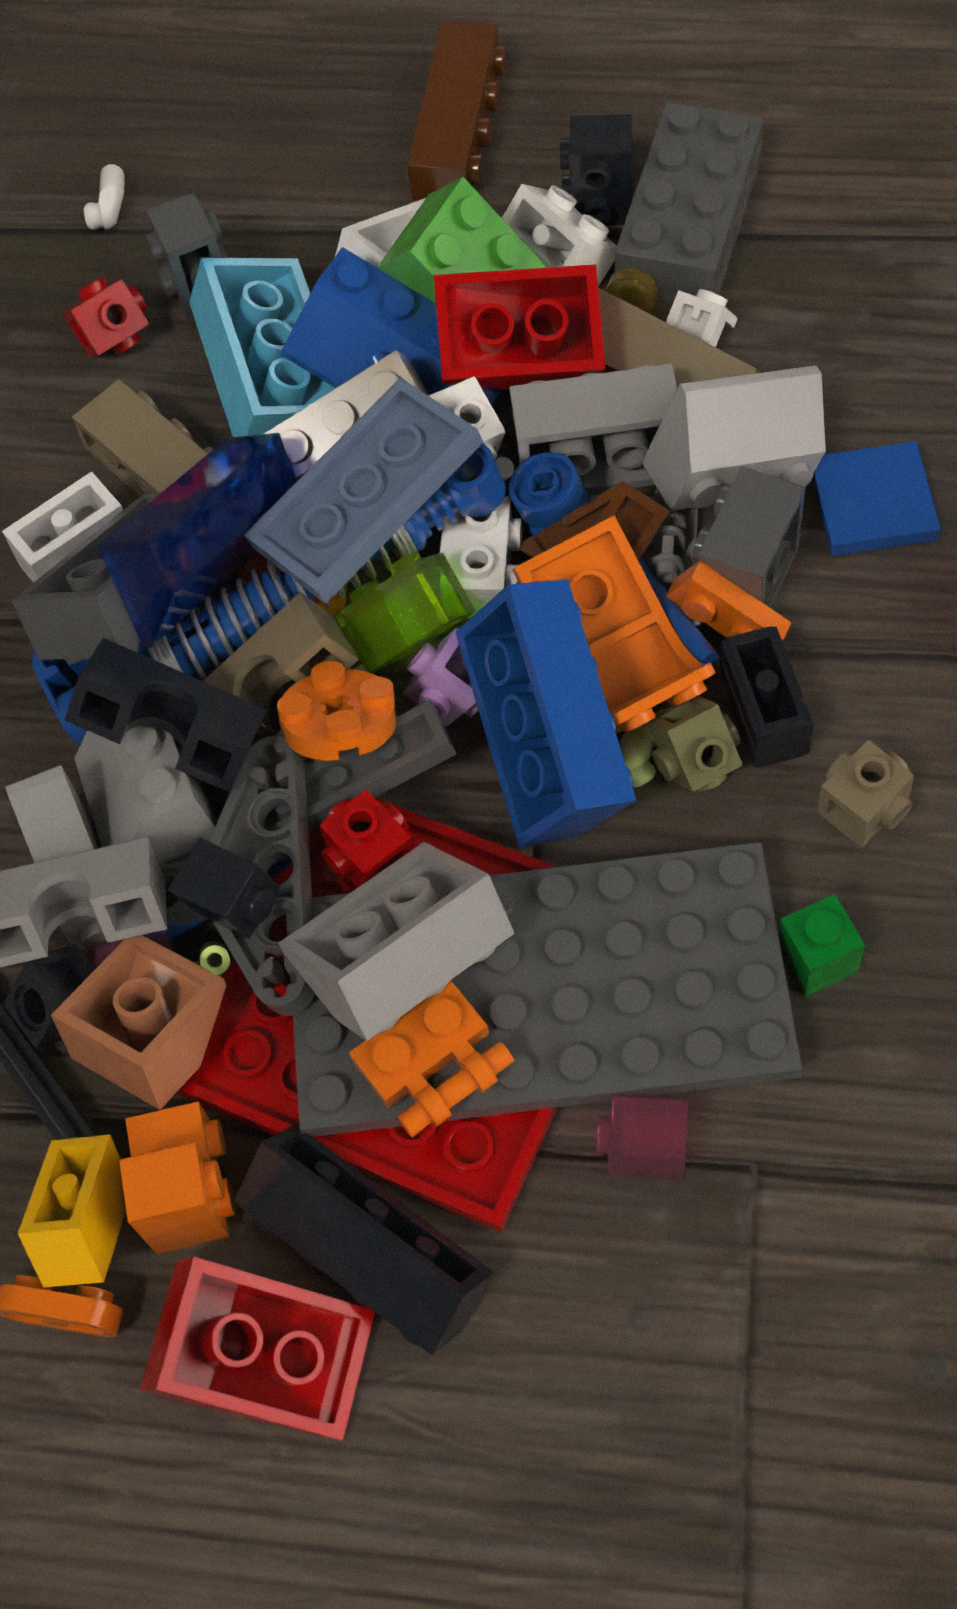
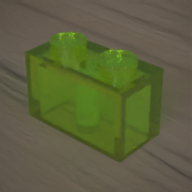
[334,552,476,673]

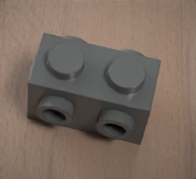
[145,192,228,321]

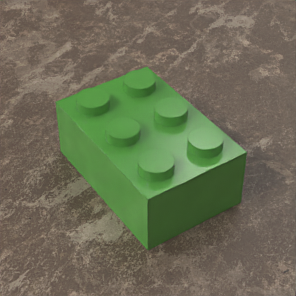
[377,177,547,303]

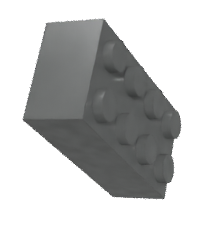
[615,102,764,304]
[11,486,249,663]

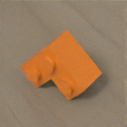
[119,1101,236,1254]

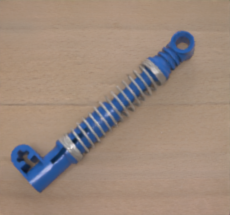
[32,443,506,747]

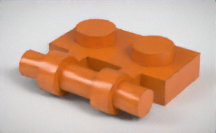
[349,980,515,1137]

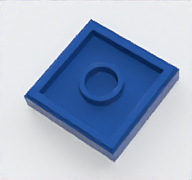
[812,441,941,556]

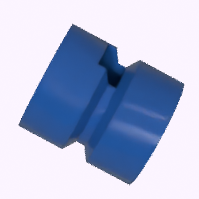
[508,452,592,537]

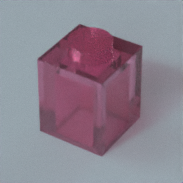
[597,1096,688,1180]

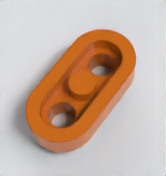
[0,1275,124,1337]

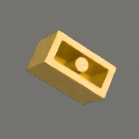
[18,1135,126,1288]

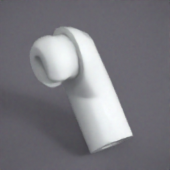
[84,164,125,230]

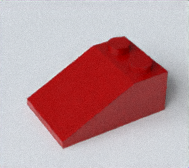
[433,264,606,390]
[139,1257,375,1441]

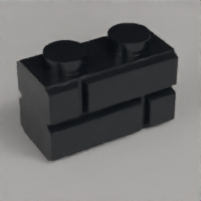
[719,626,814,768]

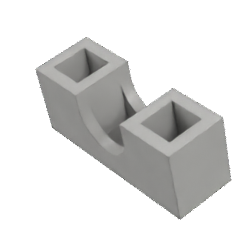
[0,837,167,968]

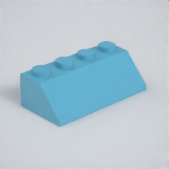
[189,258,335,450]

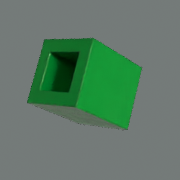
[778,894,865,997]

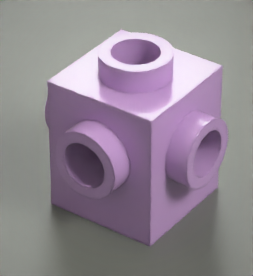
[402,628,478,727]

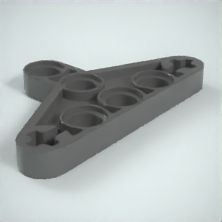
[160,736,315,1016]

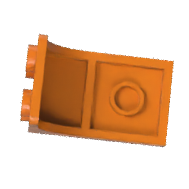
[512,515,716,734]

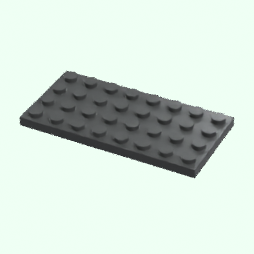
[286,842,803,1137]

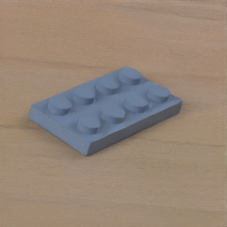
[244,377,483,604]

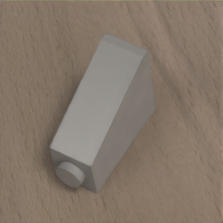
[5,765,114,950]

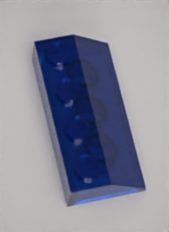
[98,433,297,648]

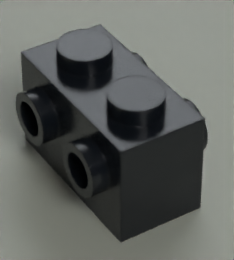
[560,114,633,225]

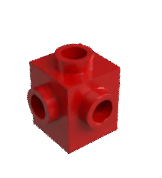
[61,276,149,357]
[319,789,414,886]

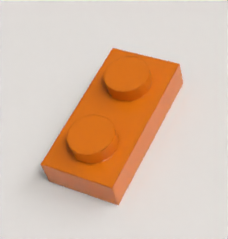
[666,561,792,641]

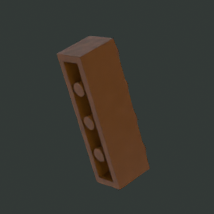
[407,21,507,201]

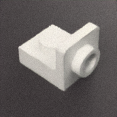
[666,289,738,347]

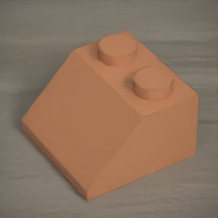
[51,935,226,1110]

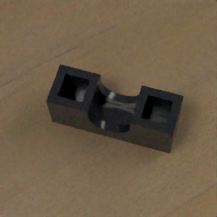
[64,638,267,792]

